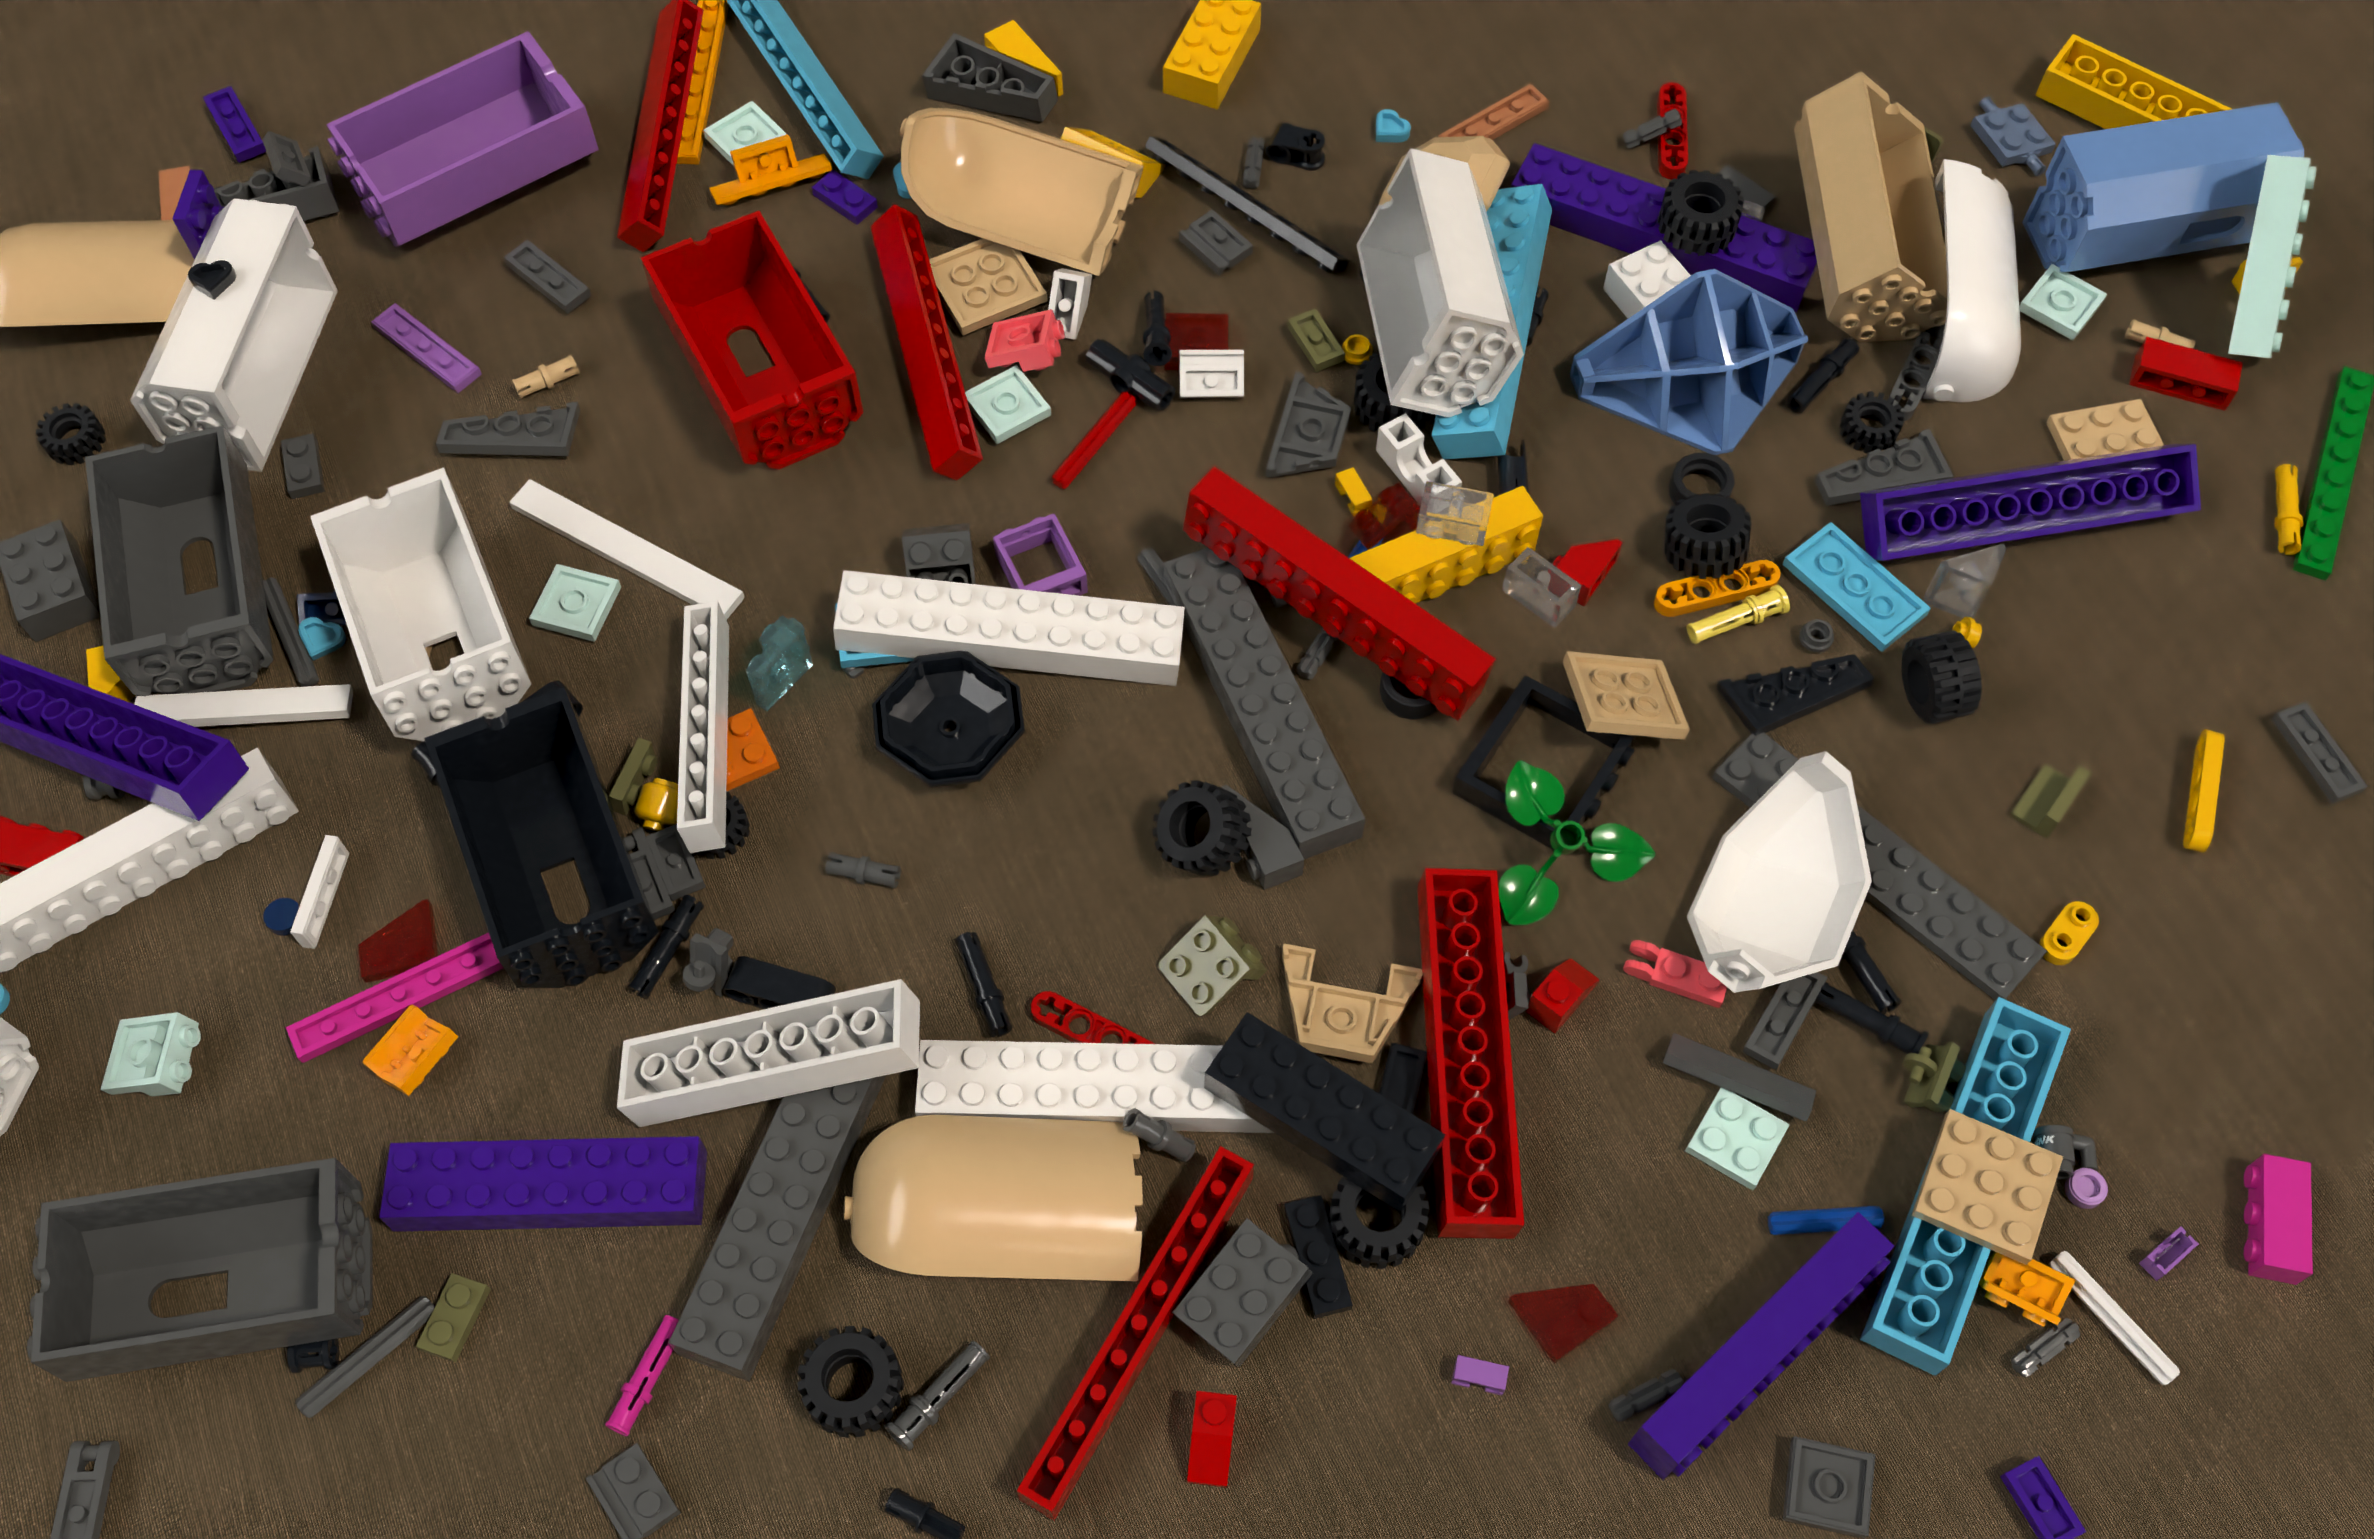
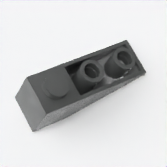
[1221,785,1304,890]

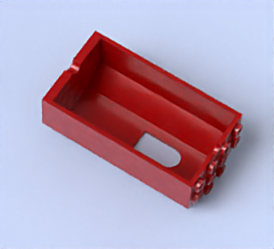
[641,210,864,470]

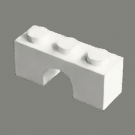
[1376,413,1462,519]

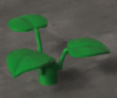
[1498,760,1655,926]

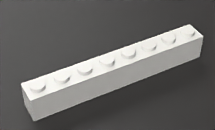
[677,601,729,853]

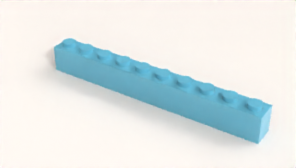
[726,0,884,179]

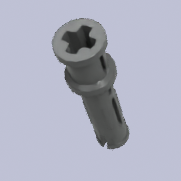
[884,1340,990,1451]

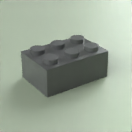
[0,519,101,642]
[1172,1218,1313,1368]

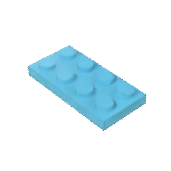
[1782,522,1931,652]

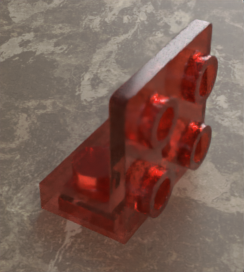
[1349,482,1434,550]

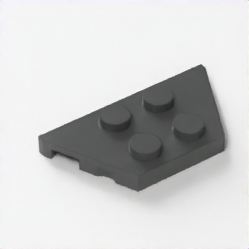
[1266,371,1351,477]

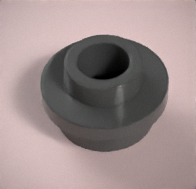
[1799,619,1834,652]

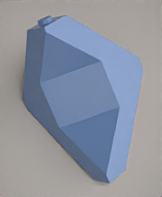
[1570,269,1808,455]

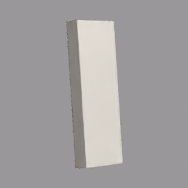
[290,835,350,949]

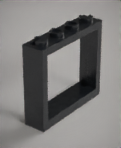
[1452,675,1635,855]

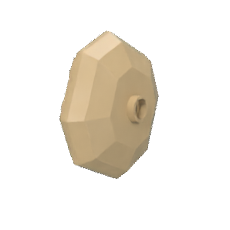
[1379,136,1510,212]

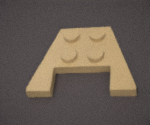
[1282,944,1423,1063]

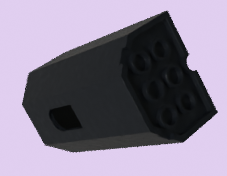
[424,687,659,988]

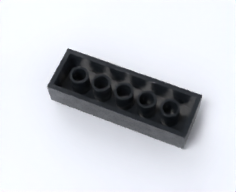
[1204,1012,1445,1212]

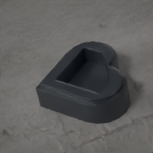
[188,260,236,300]

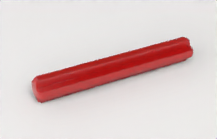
[1052,392,1136,490]

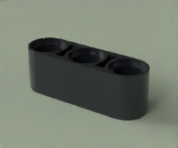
[723,956,836,1009]

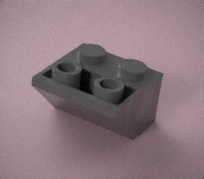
[902,523,976,584]

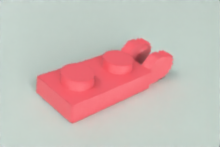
[1623,940,1727,1008]

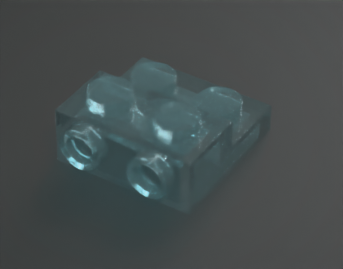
[746,615,813,711]

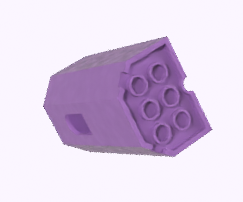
[326,31,599,247]

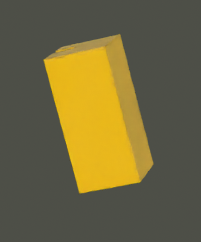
[1335,467,1372,517]

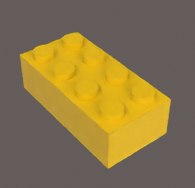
[1163,0,1261,110]

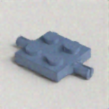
[1970,96,2056,176]

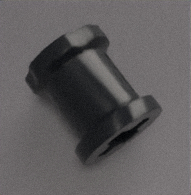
[287,1339,339,1374]

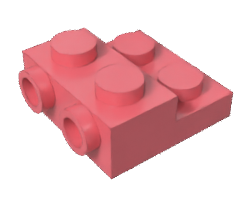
[984,309,1065,372]

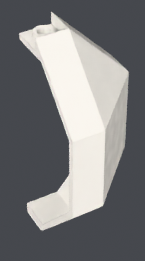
[1687,751,1872,993]

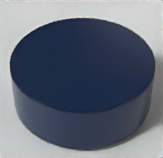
[263,898,299,936]

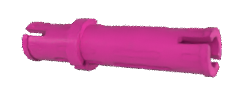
[605,1315,679,1436]

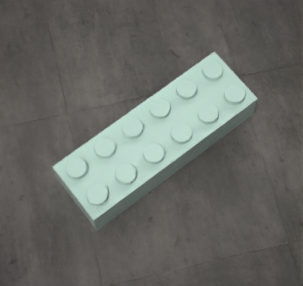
[2228,155,2317,358]

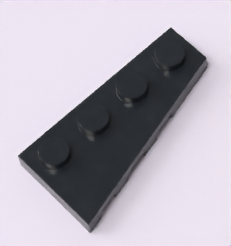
[1717,654,1874,736]

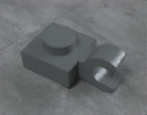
[1503,951,1530,1020]

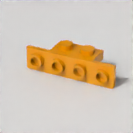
[709,134,832,205]

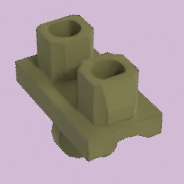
[1903,1041,1966,1112]

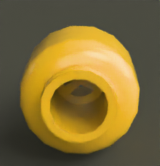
[634,778,678,832]

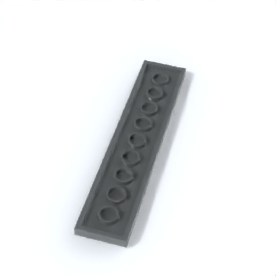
[1712,732,2047,1000]

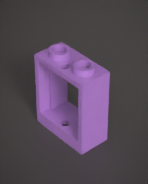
[993,513,1088,596]

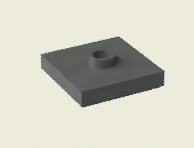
[1783,1436,1876,1539]

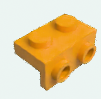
[363,1005,459,1096]
[1979,1251,2075,1327]

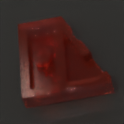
[1508,1284,1619,1364]

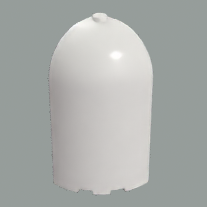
[1923,159,2021,402]

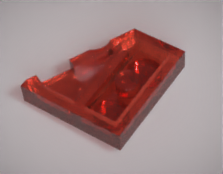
[358,899,438,983]

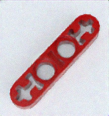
[1657,82,1688,180]
[1031,991,1154,1044]

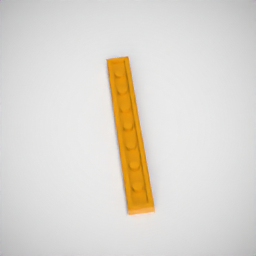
[677,0,729,165]

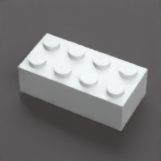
[1603,240,1691,318]

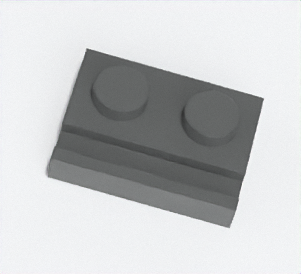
[1179,209,1253,276]
[586,1443,681,1539]

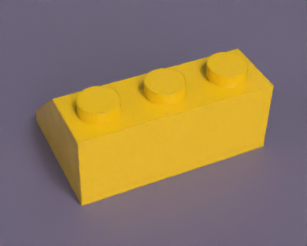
[1061,127,1165,198]

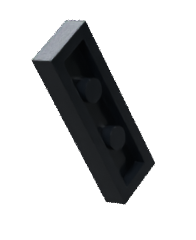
[1284,1195,1353,1319]

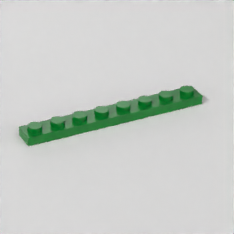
[2292,366,2374,581]

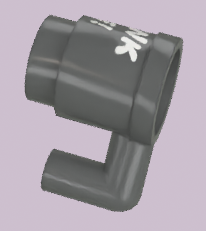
[2033,1125,2098,1180]

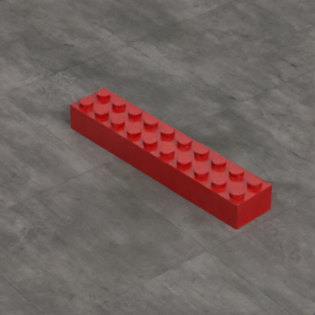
[1183,466,1496,721]
[1417,868,1524,1239]

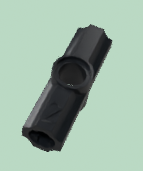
[1086,339,1175,412]

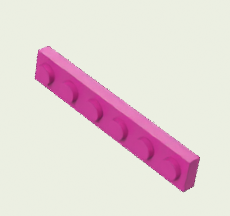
[286,932,504,1063]

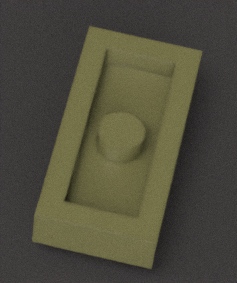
[1287,308,1345,372]
[609,737,657,816]
[416,1273,491,1363]

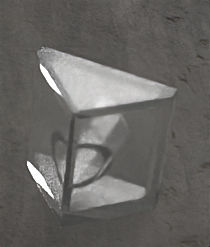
[1923,544,2006,618]

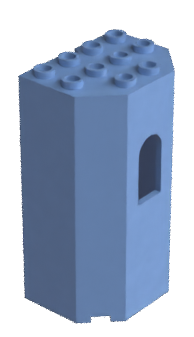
[2022,102,2304,273]

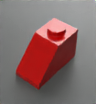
[1549,539,1623,606]
[1526,958,1600,1034]
[1187,1391,1237,1488]

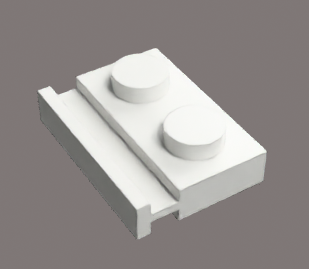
[1180,350,1244,398]

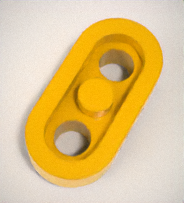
[2039,901,2099,965]

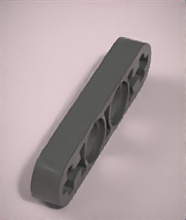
[1889,325,1945,421]

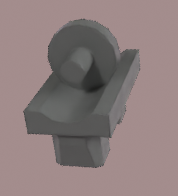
[683,928,733,997]

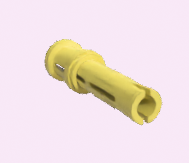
[1686,585,1790,644]

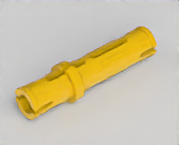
[2274,464,2303,555]

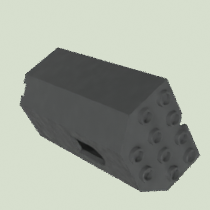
[85,425,274,696]
[27,1158,373,1382]

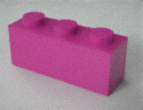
[2244,1154,2313,1285]

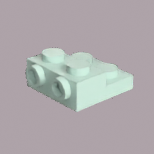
[101,1012,201,1097]

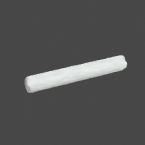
[2049,1251,2180,1385]

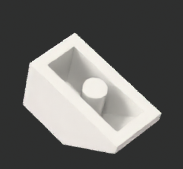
[1048,268,1092,340]

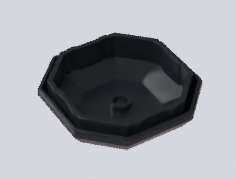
[872,651,1025,788]

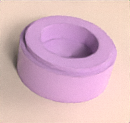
[2065,1168,2108,1209]

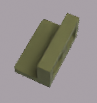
[2011,765,2092,838]

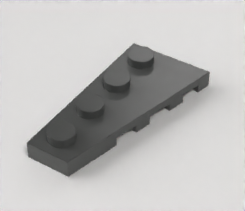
[436,401,580,456]
[1815,429,1954,506]

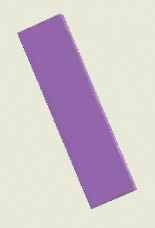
[371,303,482,393]

